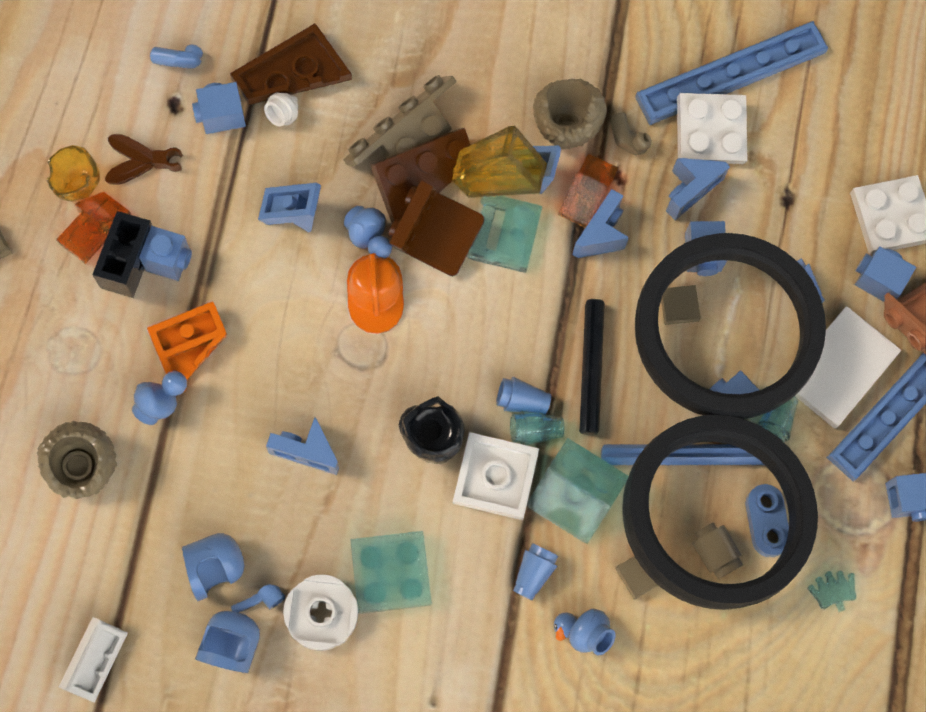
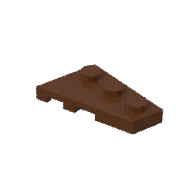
[230,23,352,105]
[370,128,476,224]

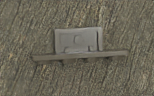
[343,75,457,166]

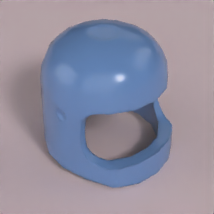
[182,533,245,601]
[195,611,260,673]

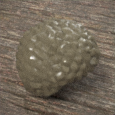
[533,78,607,150]
[37,421,117,499]

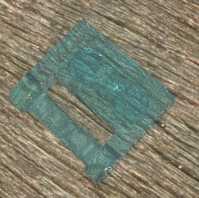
[467,191,542,273]

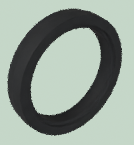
[635,233,826,419]
[622,415,818,610]

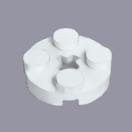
[283,575,358,651]

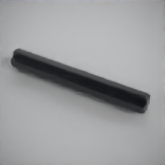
[579,299,605,435]

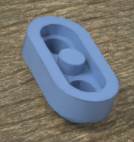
[745,484,789,557]

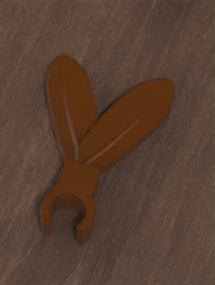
[105,134,183,185]

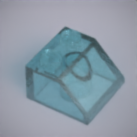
[526,438,628,544]

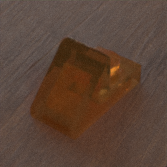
[558,154,619,228]
[56,191,131,264]

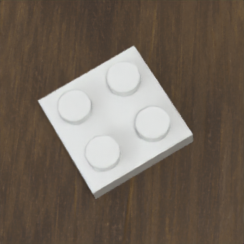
[677,93,747,164]
[850,175,926,255]
[453,432,539,520]

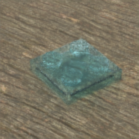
[350,531,432,614]

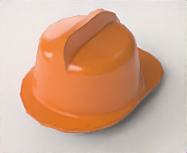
[347,253,404,334]

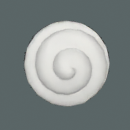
[264,92,298,127]

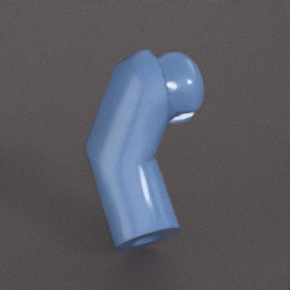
[150,44,203,69]

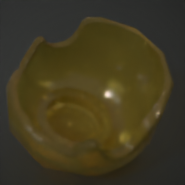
[46,145,100,202]

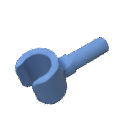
[231,584,285,613]

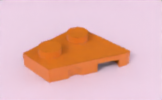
[147,301,227,380]

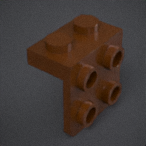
[388,180,485,277]

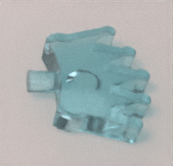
[807,570,856,612]

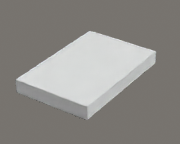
[795,306,901,429]

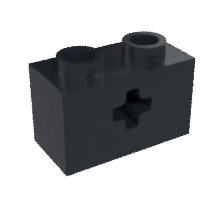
[92,211,153,298]

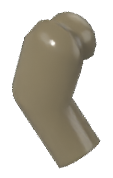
[609,112,652,155]

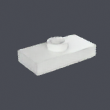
[59,617,128,703]

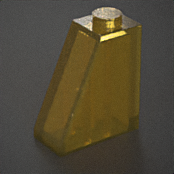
[452,126,547,198]

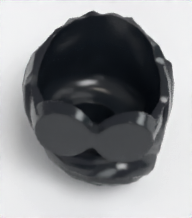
[398,396,465,464]

